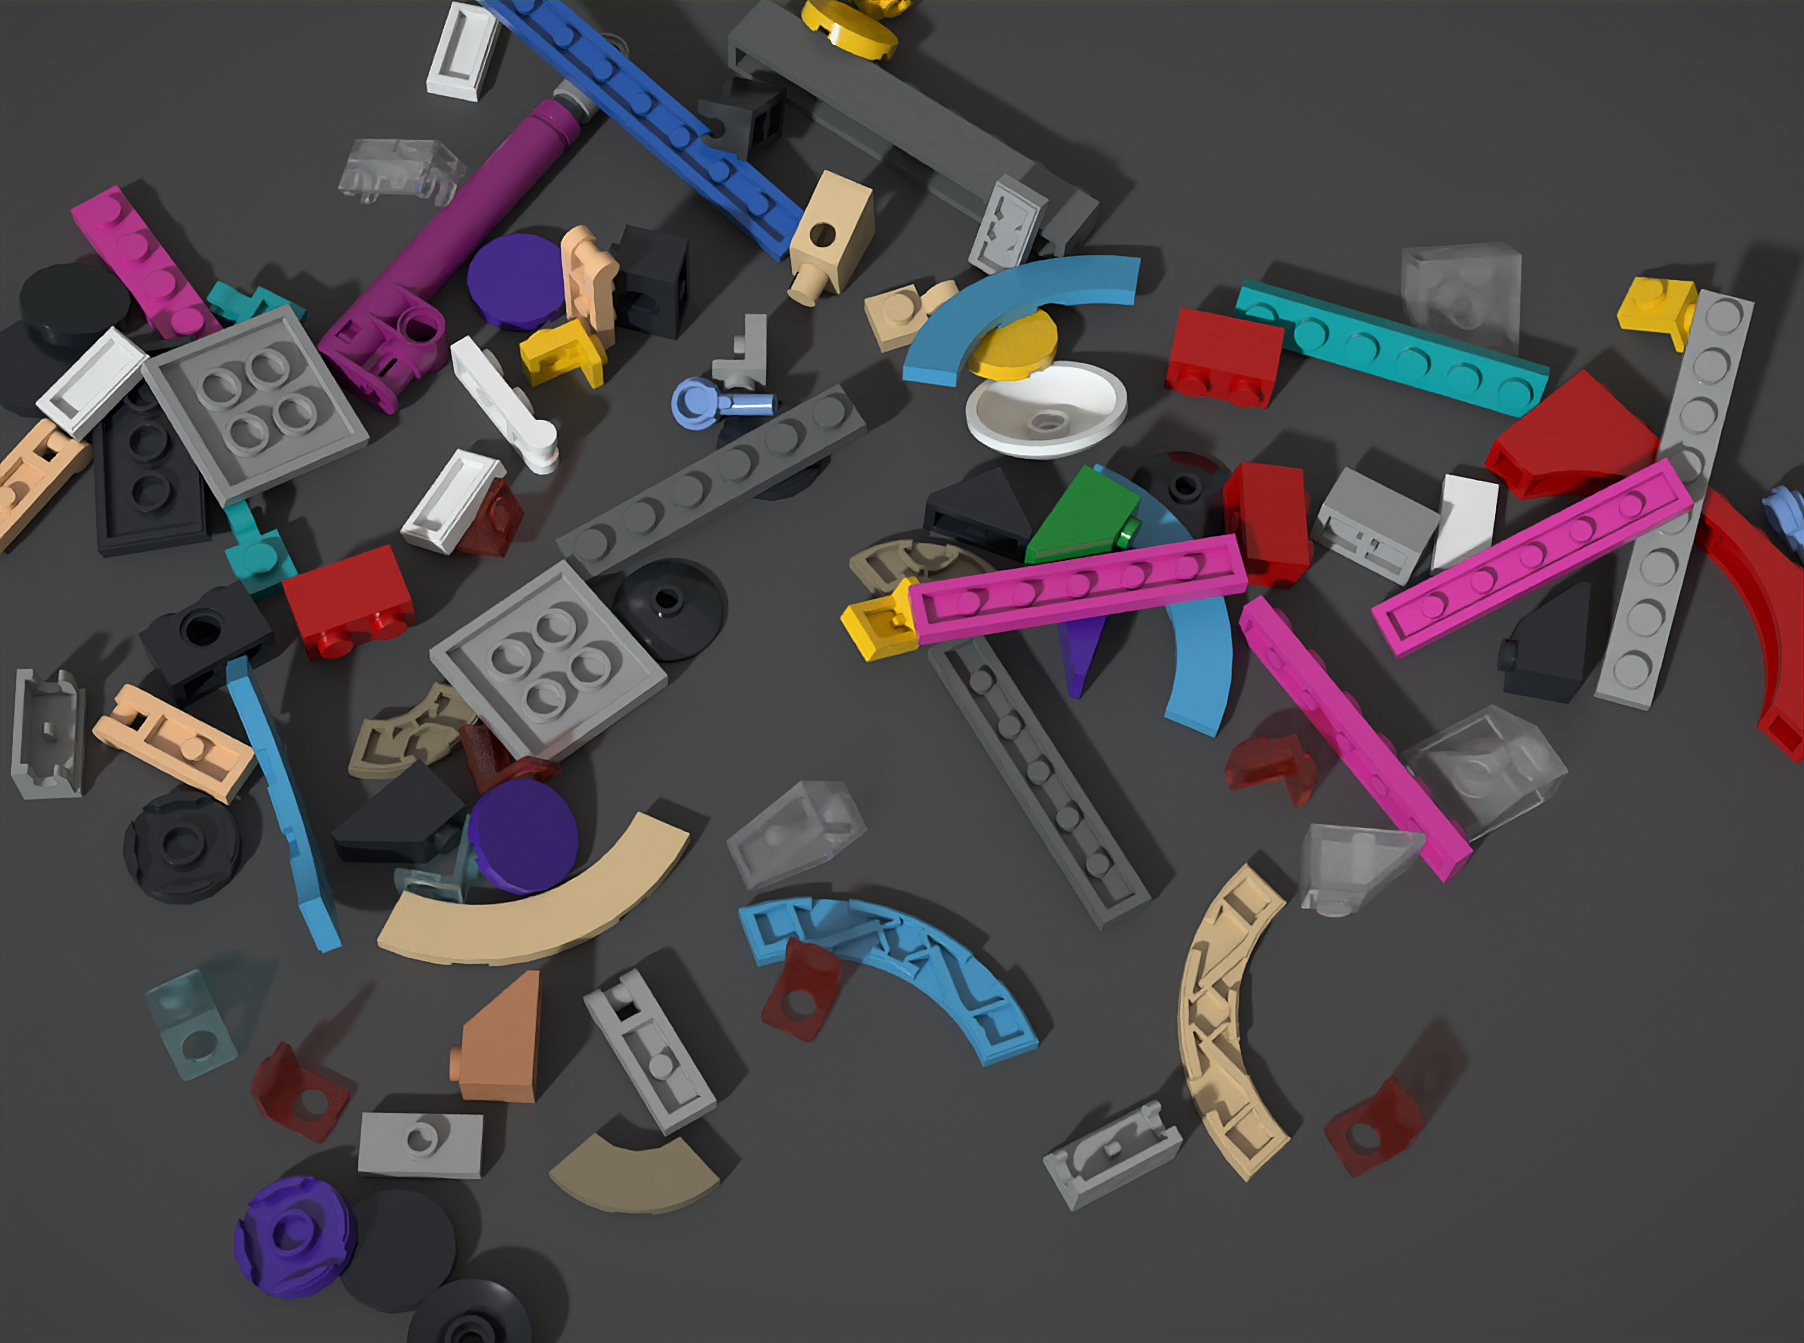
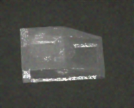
[726,780,868,891]
[1301,823,1425,917]

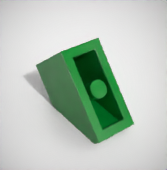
[1023,464,1143,567]

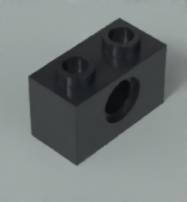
[608,224,690,340]
[138,580,280,710]

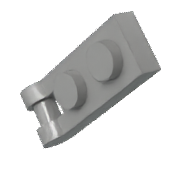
[583,968,717,1137]

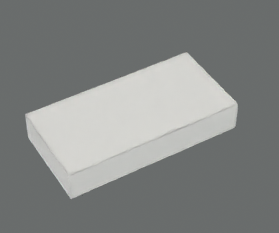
[426,1,502,102]
[35,326,151,442]
[400,449,507,556]
[1430,474,1499,576]

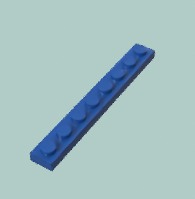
[476,0,805,263]

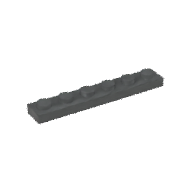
[555,383,867,588]
[927,635,1152,932]

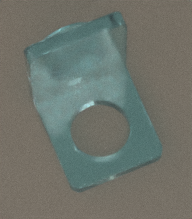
[393,814,481,904]
[145,969,238,1081]

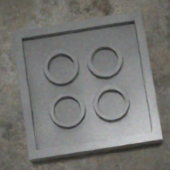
[140,304,370,509]
[429,559,668,780]

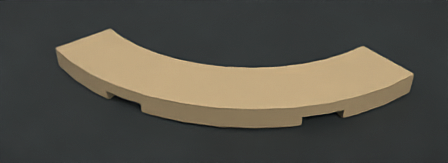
[377,811,690,966]
[1177,863,1291,1183]

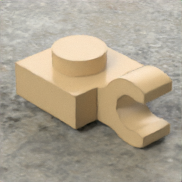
[864,280,959,353]

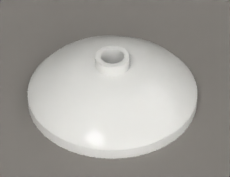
[966,361,1128,460]

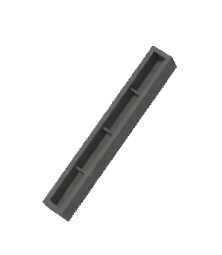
[728,0,1100,260]

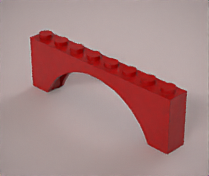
[1484,369,1804,764]

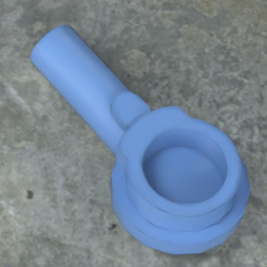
[671,377,778,431]
[1762,485,1804,565]

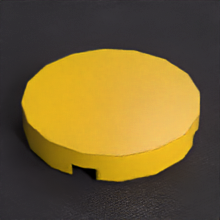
[801,0,899,61]
[967,307,1058,381]

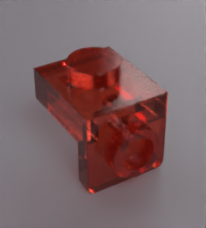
[1224,734,1318,807]

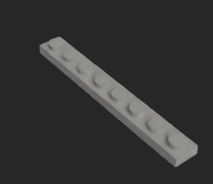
[1593,289,1755,711]

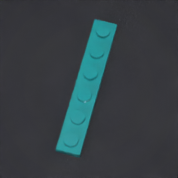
[1232,278,1550,418]

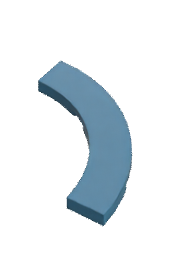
[902,255,1141,387]
[1093,463,1233,738]
[226,655,342,953]
[738,896,1039,1067]

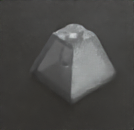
[1399,704,1569,843]

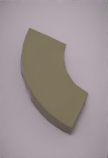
[849,539,997,599]
[348,681,482,780]
[549,1133,720,1215]

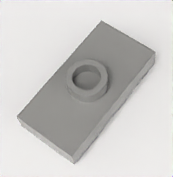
[968,174,1049,275]
[358,1112,485,1179]

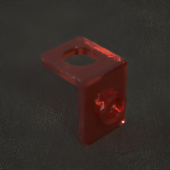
[453,477,525,558]
[458,724,562,795]
[761,937,843,1043]
[251,1041,350,1144]
[1324,1076,1426,1177]

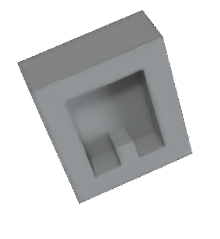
[712,314,767,394]

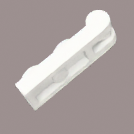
[450,335,559,475]

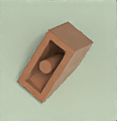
[450,970,543,1103]

